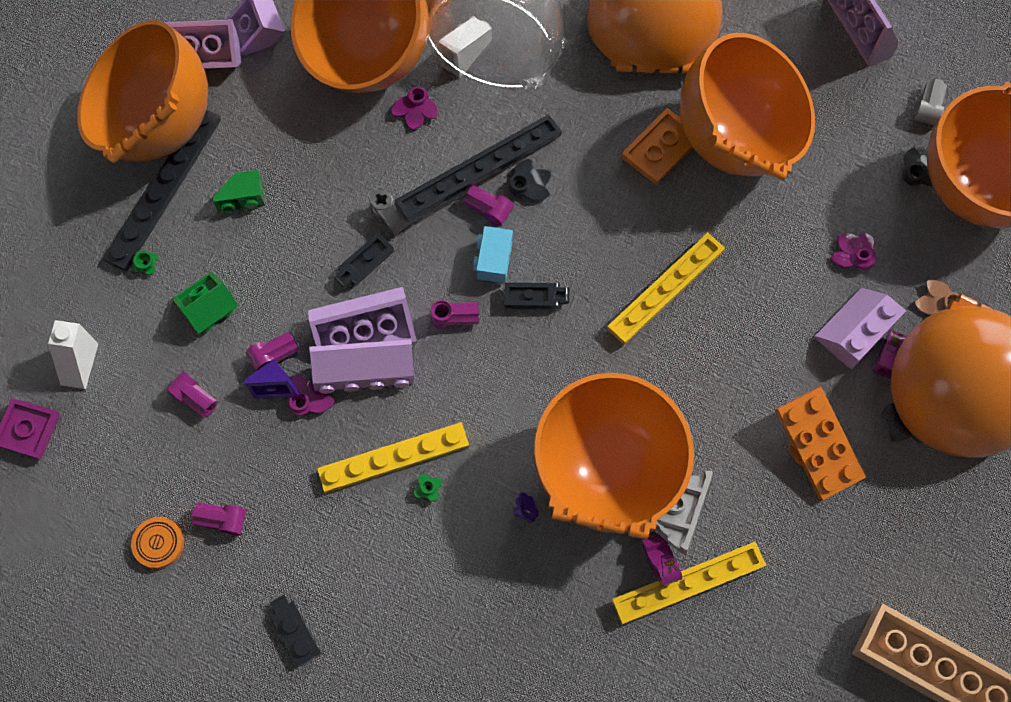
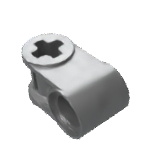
[371,190,413,236]

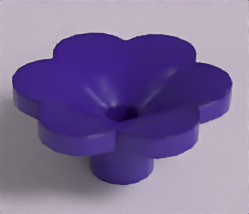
[513,492,539,523]

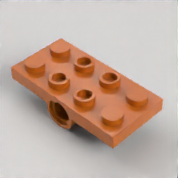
[774,387,866,500]

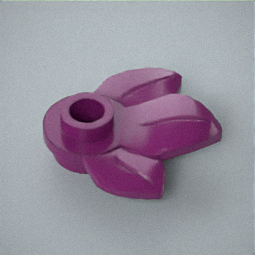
[392,86,438,130]
[830,232,877,270]
[288,373,335,416]

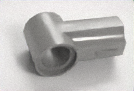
[914,78,947,126]

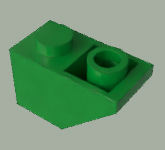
[213,170,265,212]

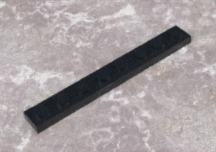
[104,110,221,272]
[394,114,562,223]

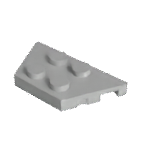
[654,471,713,556]

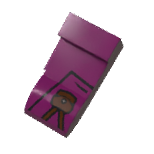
[872,329,907,379]
[642,534,683,587]

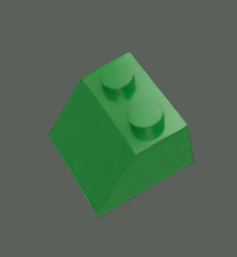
[172,271,239,334]

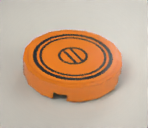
[131,517,185,569]

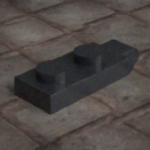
[334,232,395,289]
[504,282,570,309]
[270,595,322,668]

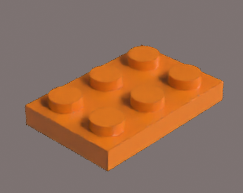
[621,108,693,185]

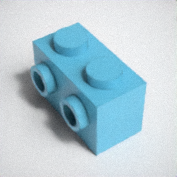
[473,226,513,283]

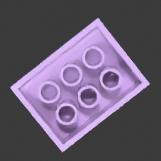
[827,0,898,67]

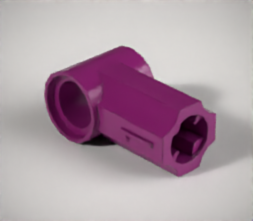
[464,185,514,227]
[431,300,479,329]
[246,332,299,371]
[166,371,218,418]
[192,502,247,536]

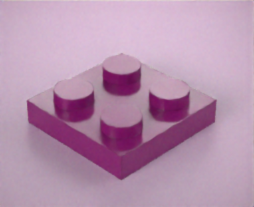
[0,398,61,460]

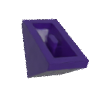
[244,359,299,398]

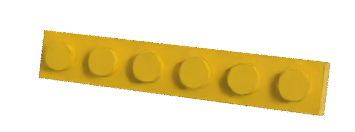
[607,233,725,345]
[317,422,470,494]
[612,542,766,625]

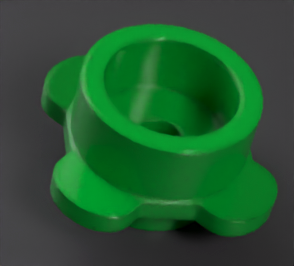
[132,251,159,275]
[414,474,443,502]

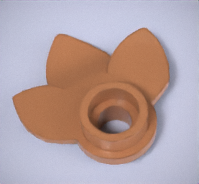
[914,280,959,315]

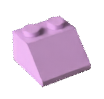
[226,0,285,56]

